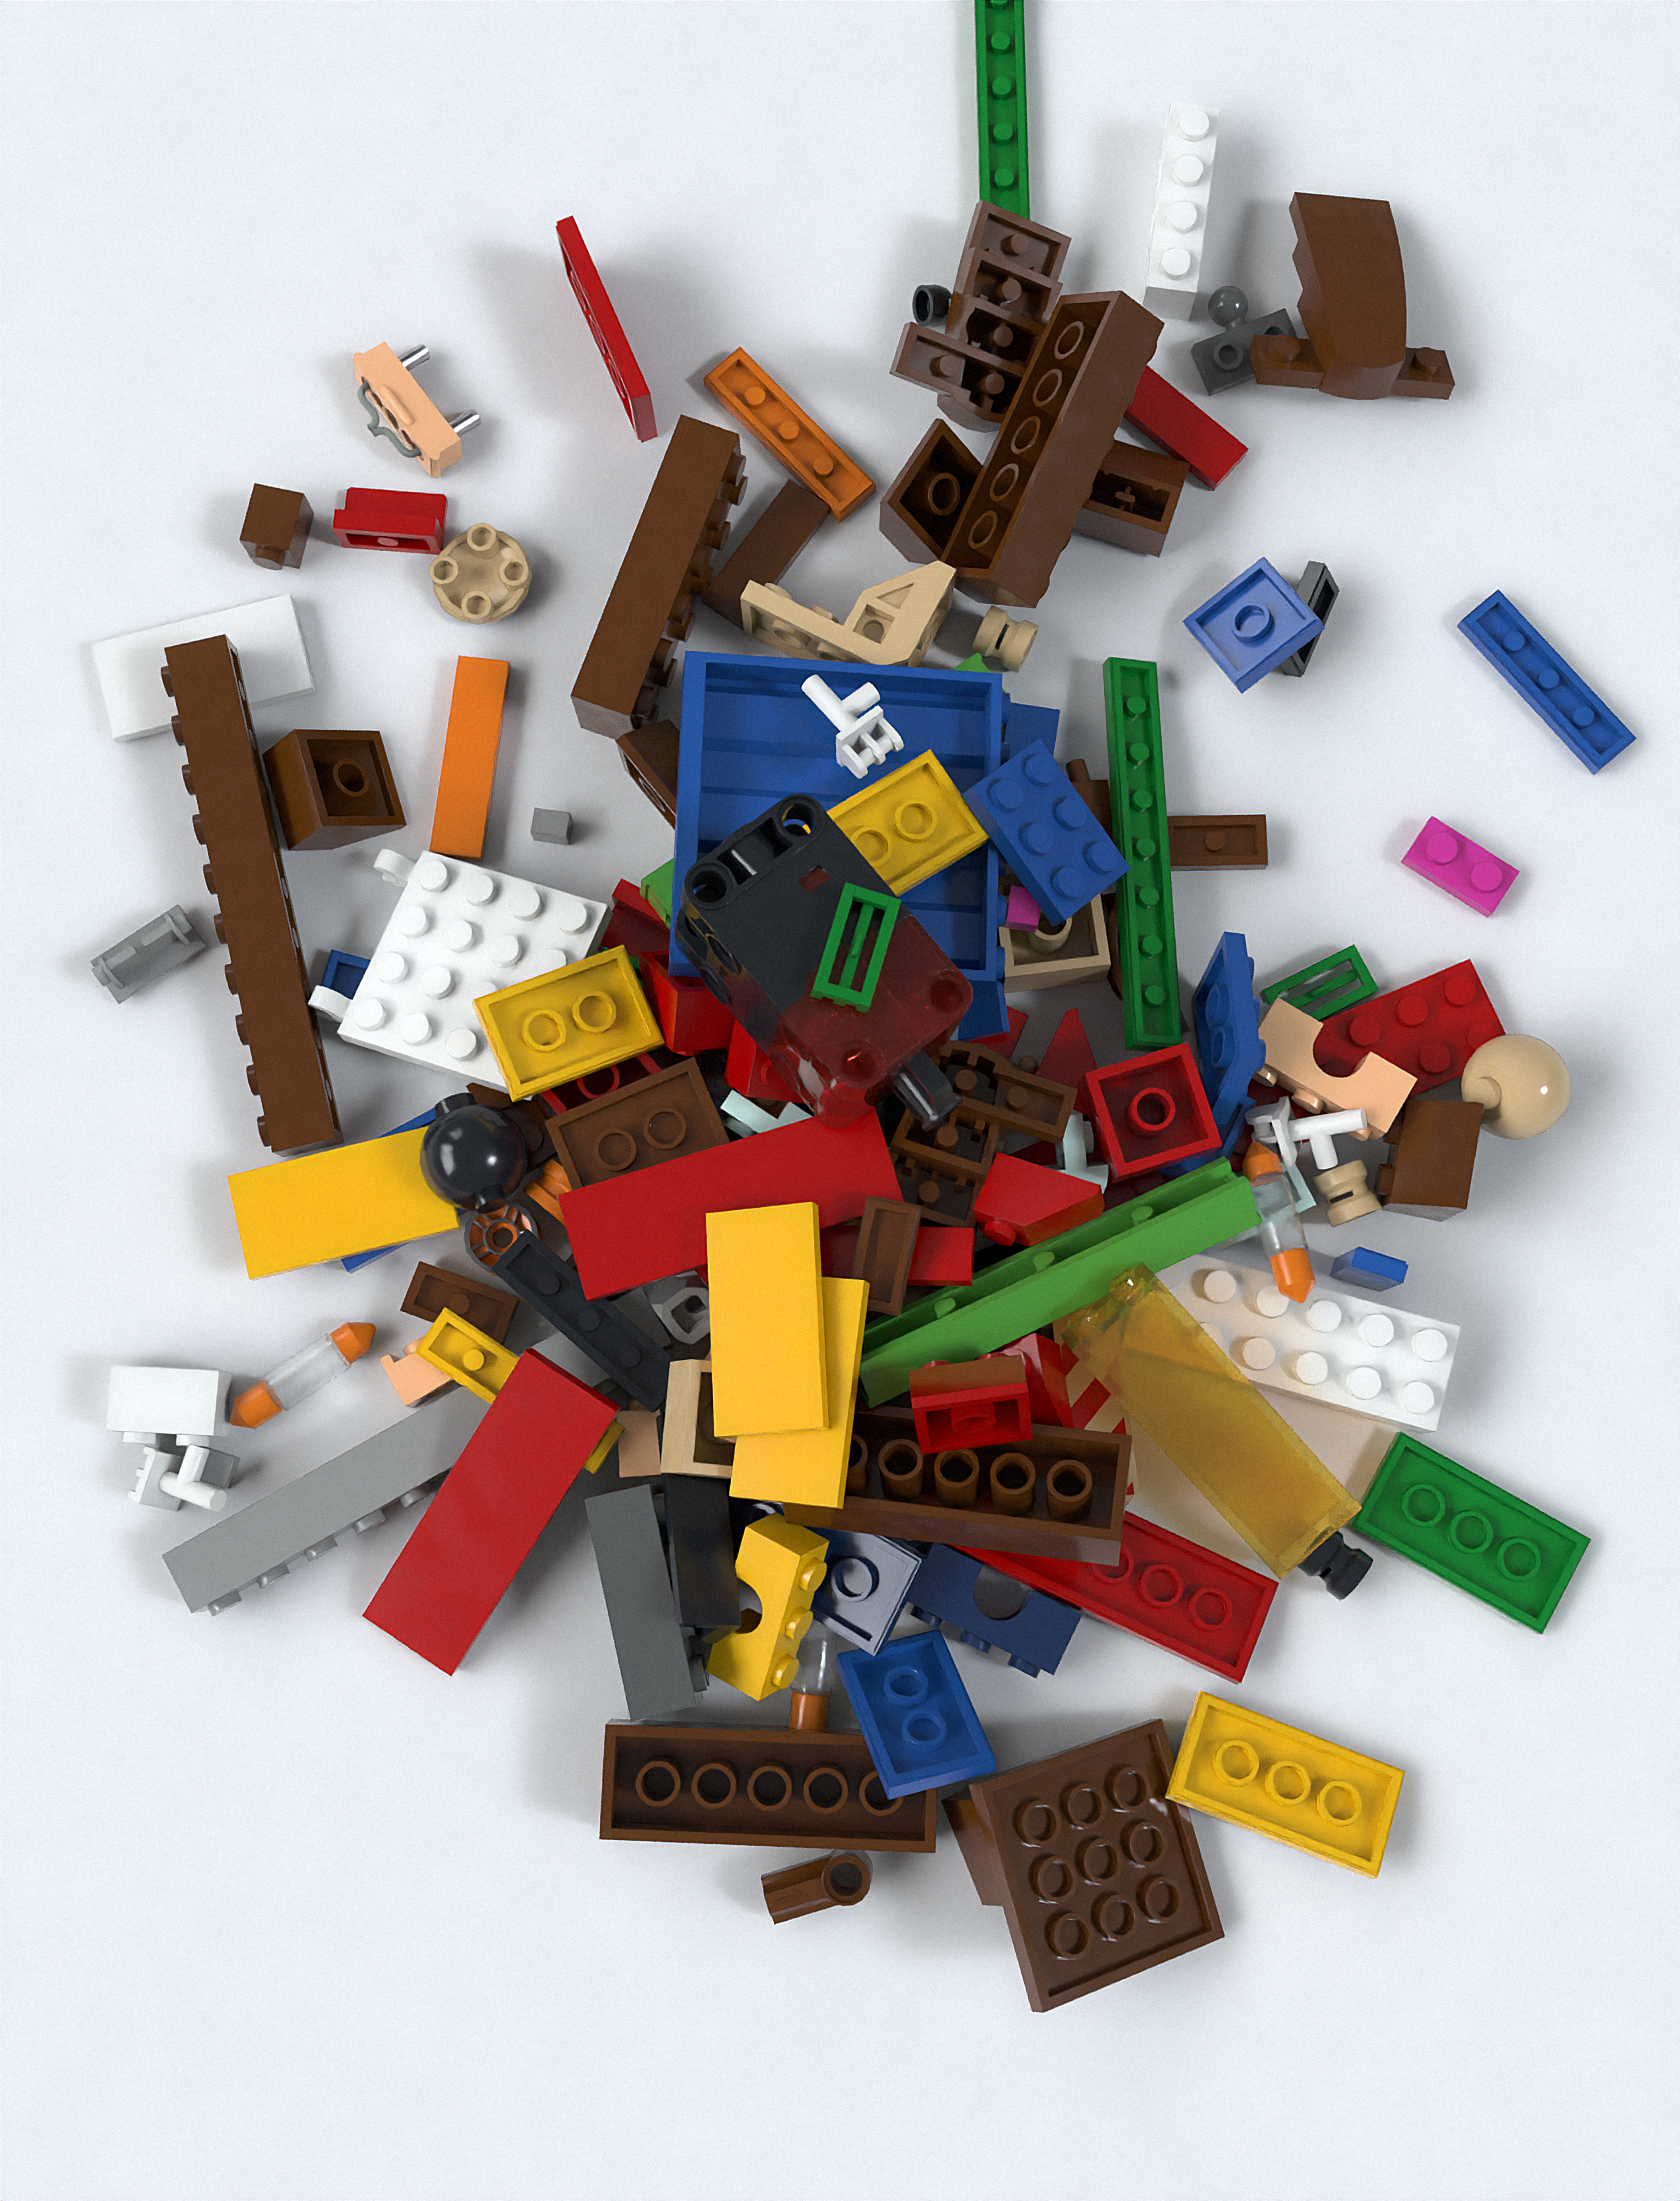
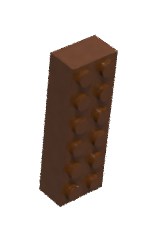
[940,290,1165,608]
[570,414,748,740]
[782,1402,1132,1566]
[599,1719,938,1853]

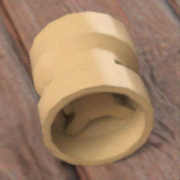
[971,605,1039,673]
[1312,1159,1382,1227]

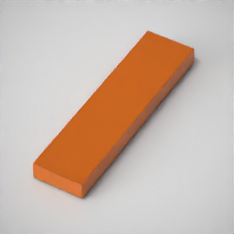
[703,347,876,524]
[429,655,511,862]

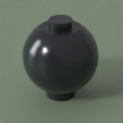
[420,1093,528,1214]

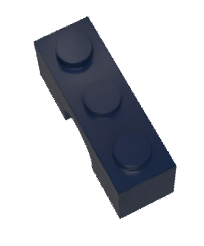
[907,1542,1082,1679]

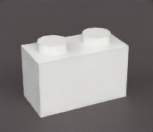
[105,1365,232,1447]

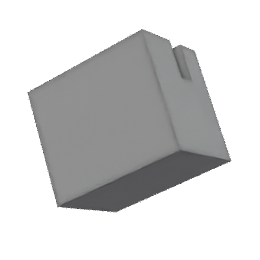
[530,808,573,845]
[200,1446,241,1489]

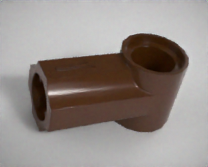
[761,1849,873,1925]

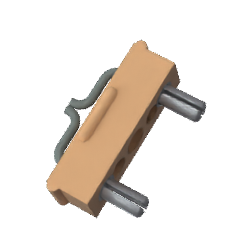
[353,341,481,478]

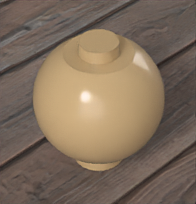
[1461,1034,1571,1140]

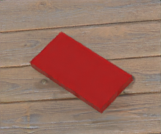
[555,215,658,443]

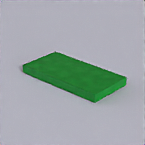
[1347,1431,1591,1635]

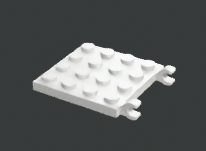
[308,849,613,1101]

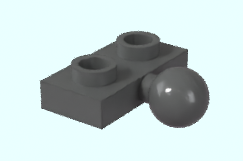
[1190,286,1298,396]

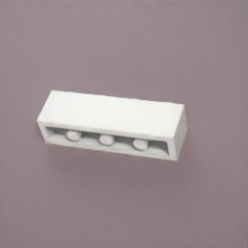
[1141,101,1221,321]

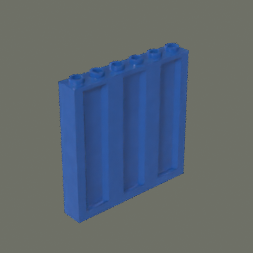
[668,651,1011,994]

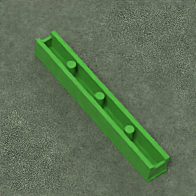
[857,1156,1263,1409]

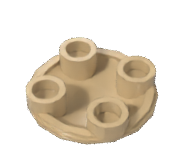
[429,523,532,625]

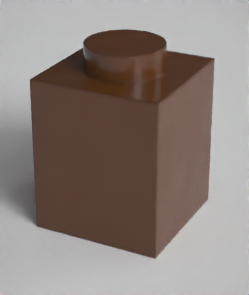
[239,483,314,570]

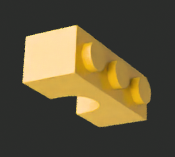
[706,1512,829,1701]

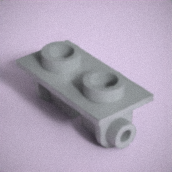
[90,904,207,1004]

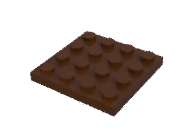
[968,1718,1225,2013]

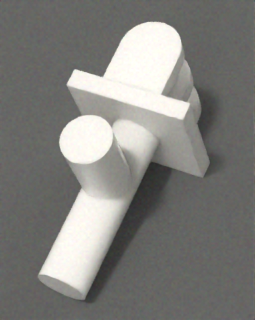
[802,674,904,779]
[1245,1096,1367,1169]
[127,1444,227,1512]

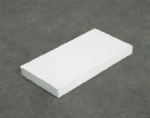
[91,593,316,743]

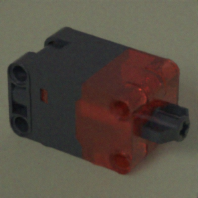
[674,793,973,1131]

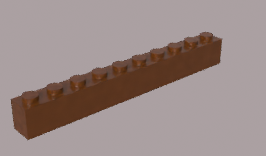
[161,634,345,1157]

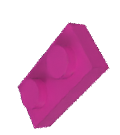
[1401,816,1520,918]

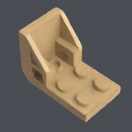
[740,560,957,668]

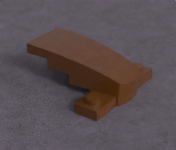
[1248,192,1455,400]
[889,200,1072,433]
[852,1021,1079,1290]

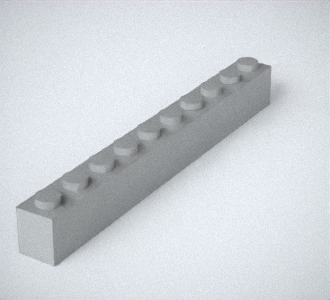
[162,1286,675,1617]

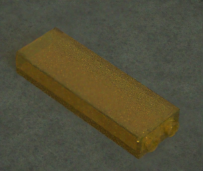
[1060,1262,1362,1580]

